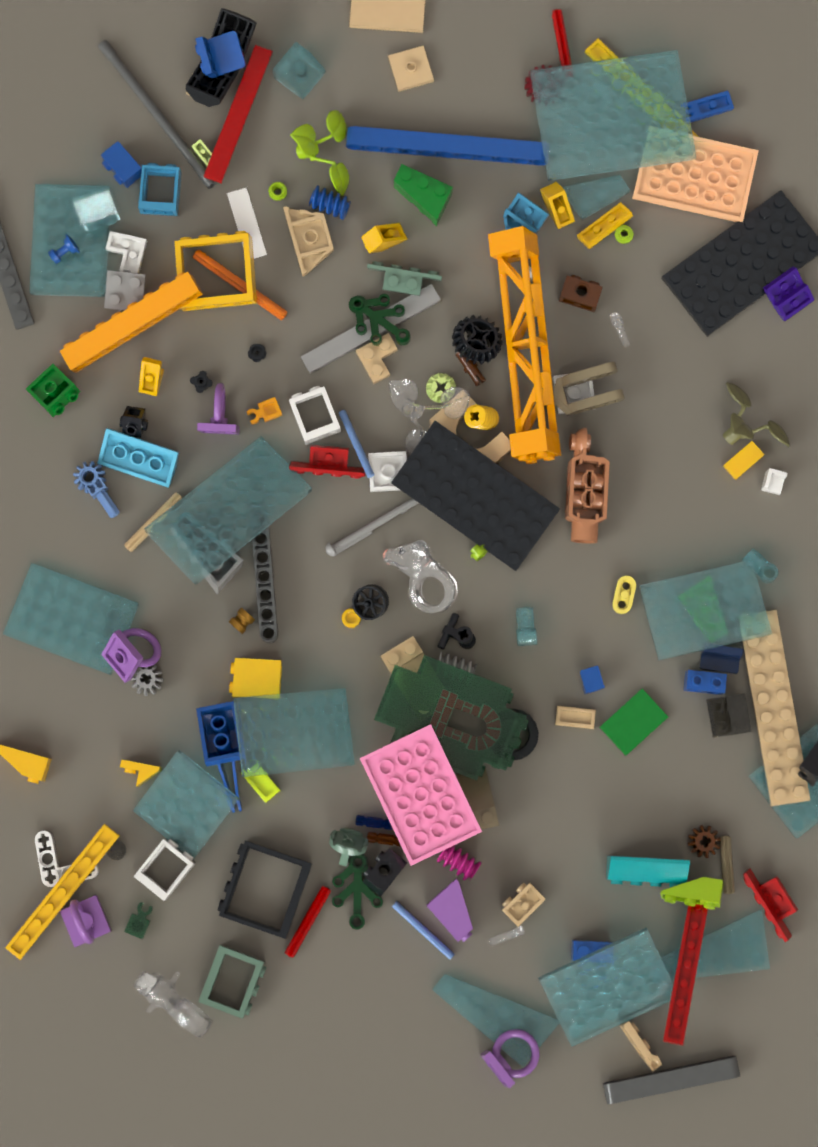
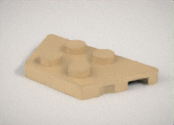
[283,207,334,277]

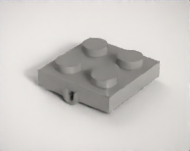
[104,270,146,312]

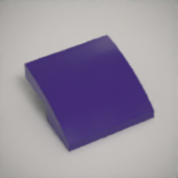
[763,267,815,321]

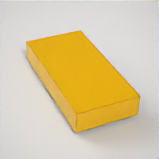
[723,441,765,480]

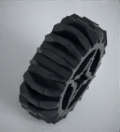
[452,315,503,365]

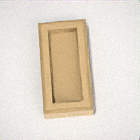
[555,706,596,729]

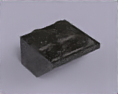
[706,693,752,738]

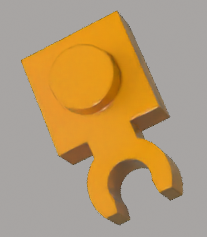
[247,397,283,424]

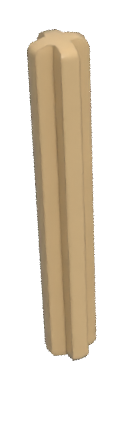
[124,492,183,552]

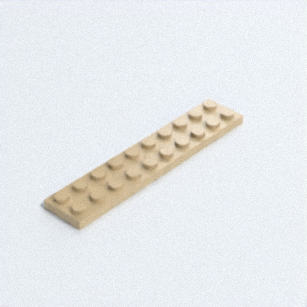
[738,610,810,807]

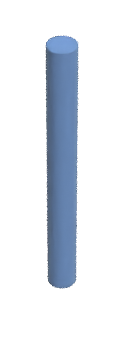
[339,410,374,478]
[392,901,455,960]

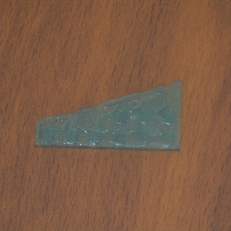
[649,909,770,983]

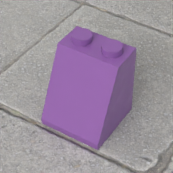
[426,879,473,942]

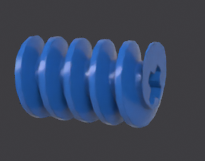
[309,185,351,220]

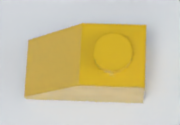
[540,181,575,229]
[361,223,407,254]

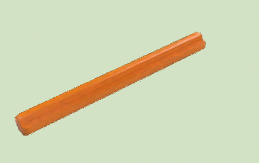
[193,250,287,320]

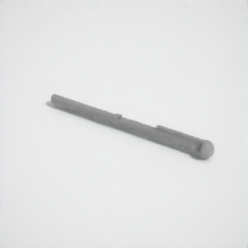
[326,498,418,556]

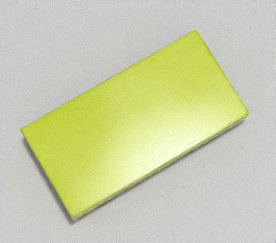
[241,761,281,803]

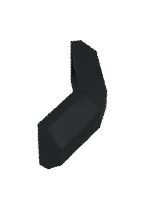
[186,8,257,107]

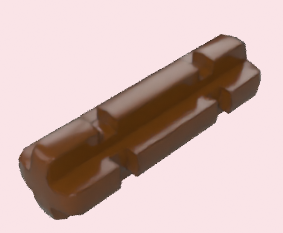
[367,832,401,847]

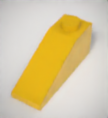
[0,745,52,784]

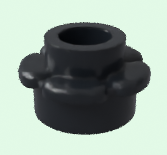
[248,344,267,362]

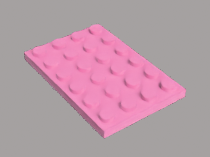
[360,724,482,866]

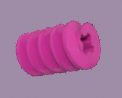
[437,845,481,881]

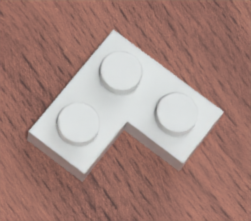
[106,231,147,274]

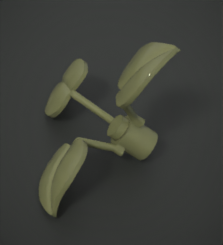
[723,382,790,448]

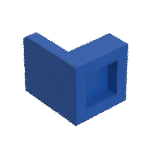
[580,665,605,694]

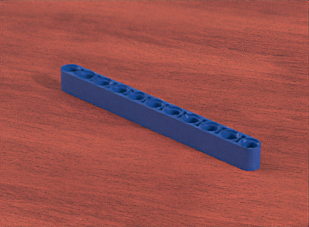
[346,126,549,166]

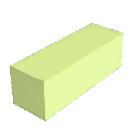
[191,139,212,167]

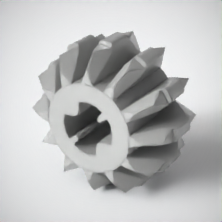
[131,665,164,696]

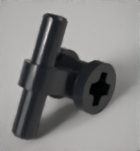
[437,613,476,650]

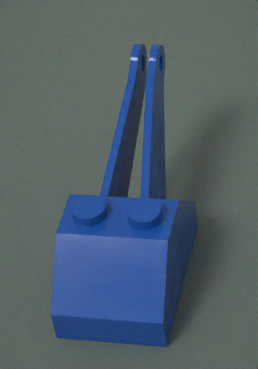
[196,701,245,813]

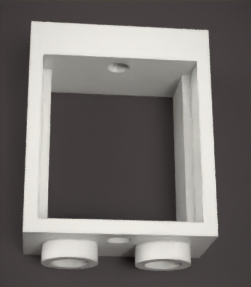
[289,386,341,445]
[134,839,196,901]

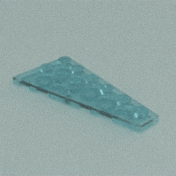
[432,974,561,1067]

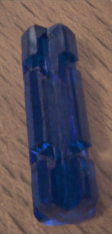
[355,815,393,830]

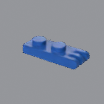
[680,91,734,123]

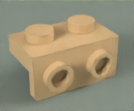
[502,882,546,927]

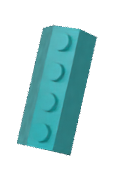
[606,856,690,887]

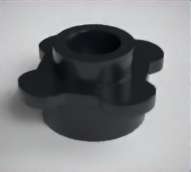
[190,371,213,393]

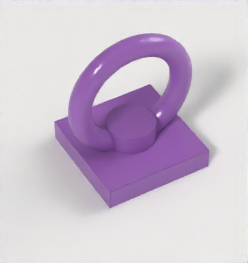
[197,383,240,435]
[101,628,161,683]
[60,895,112,947]
[480,1029,540,1088]

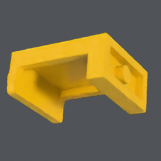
[229,658,282,700]

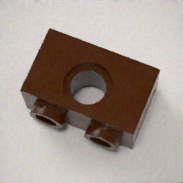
[559,275,603,313]

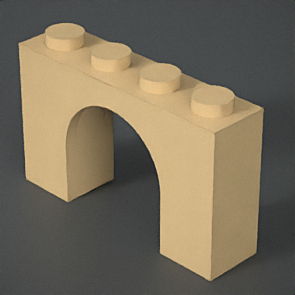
[429,390,511,464]

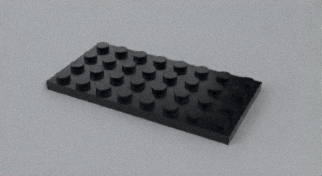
[662,190,818,337]
[391,420,560,571]

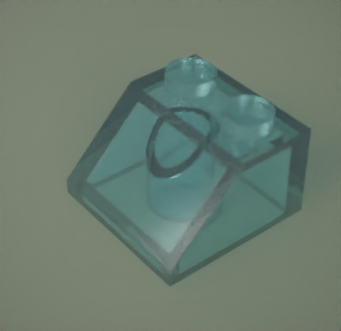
[273,42,326,99]
[72,187,120,231]

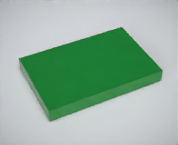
[599,688,668,756]

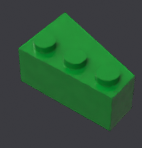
[394,164,453,227]

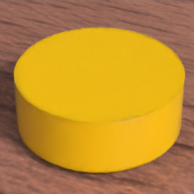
[342,608,361,628]

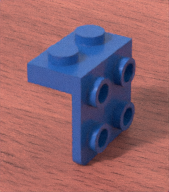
[195,31,246,78]

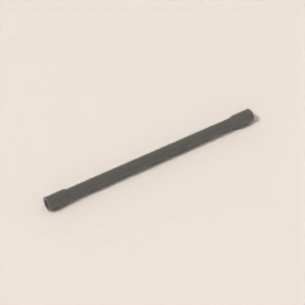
[98,40,217,189]

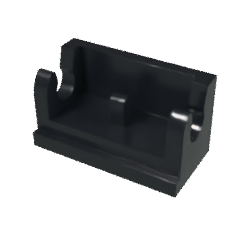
[798,741,818,787]

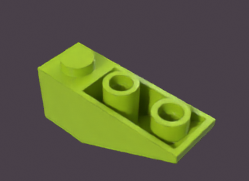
[660,877,723,909]

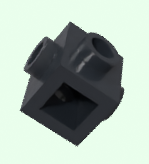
[119,406,148,438]

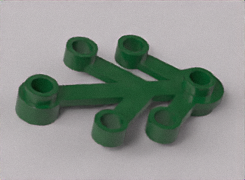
[349,294,411,346]
[332,854,383,930]

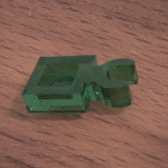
[124,902,153,939]

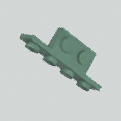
[367,261,442,296]

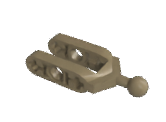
[532,362,625,416]

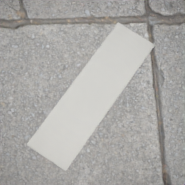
[227,187,267,259]

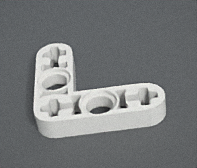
[35,831,99,887]

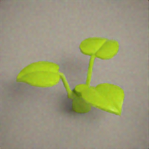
[290,110,349,197]

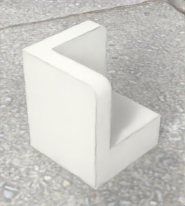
[761,468,788,495]

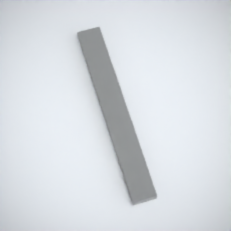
[301,284,441,374]

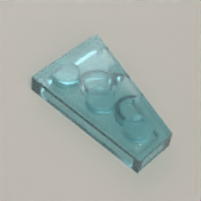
[563,175,630,220]

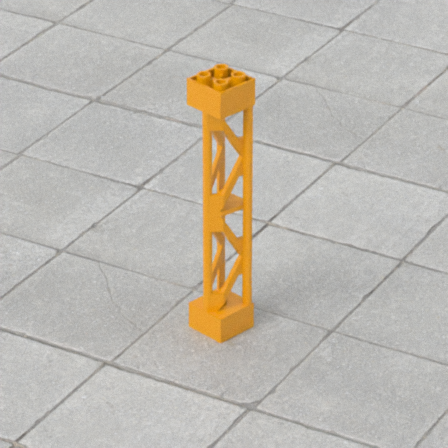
[488,226,561,464]

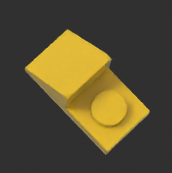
[138,357,164,396]
[120,759,162,787]

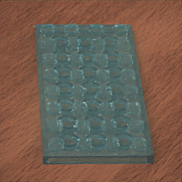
[144,436,312,585]

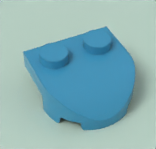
[503,193,550,234]

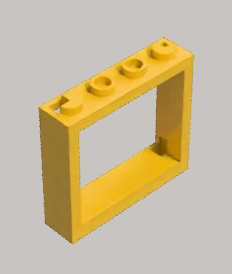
[174,231,257,311]

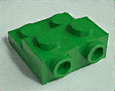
[26,364,81,417]

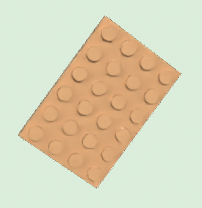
[632,126,759,222]

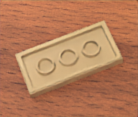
[349,0,425,33]

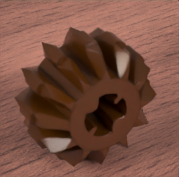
[687,825,721,858]

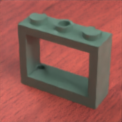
[198,945,267,1019]

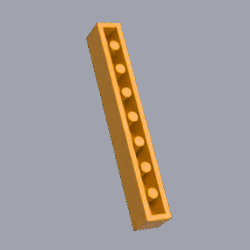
[60,272,203,373]

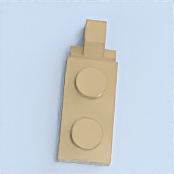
[620,1021,662,1071]

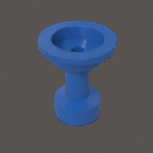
[48,234,80,264]

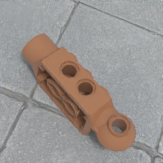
[565,428,610,544]

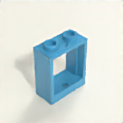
[138,163,182,216]

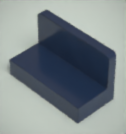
[700,643,743,674]

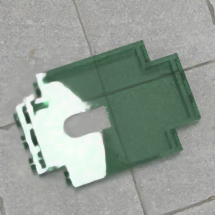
[374,655,529,780]

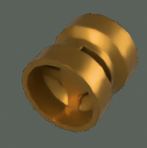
[228,608,255,634]

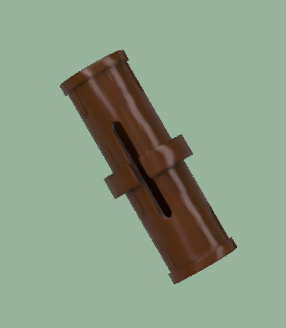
[455,352,486,386]

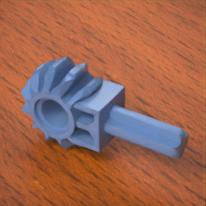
[73,461,120,518]

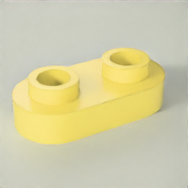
[612,576,636,614]

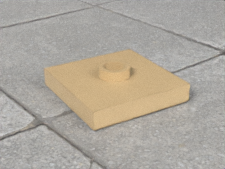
[388,46,434,92]

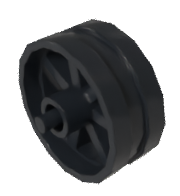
[352,584,389,620]

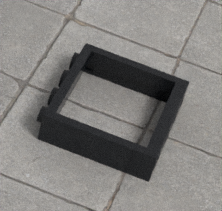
[217,841,312,939]

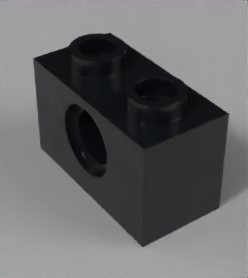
[363,848,407,897]

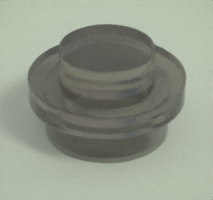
[107,841,127,860]

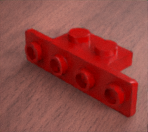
[289,445,366,479]
[743,869,798,942]

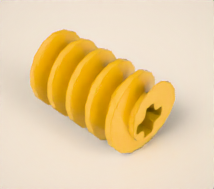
[464,404,499,430]

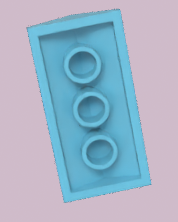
[97,428,179,488]

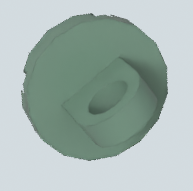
[329,828,368,867]

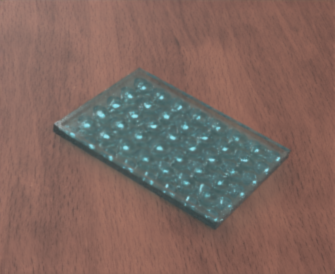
[530,50,696,181]

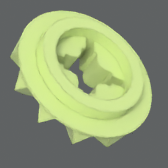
[426,373,456,403]

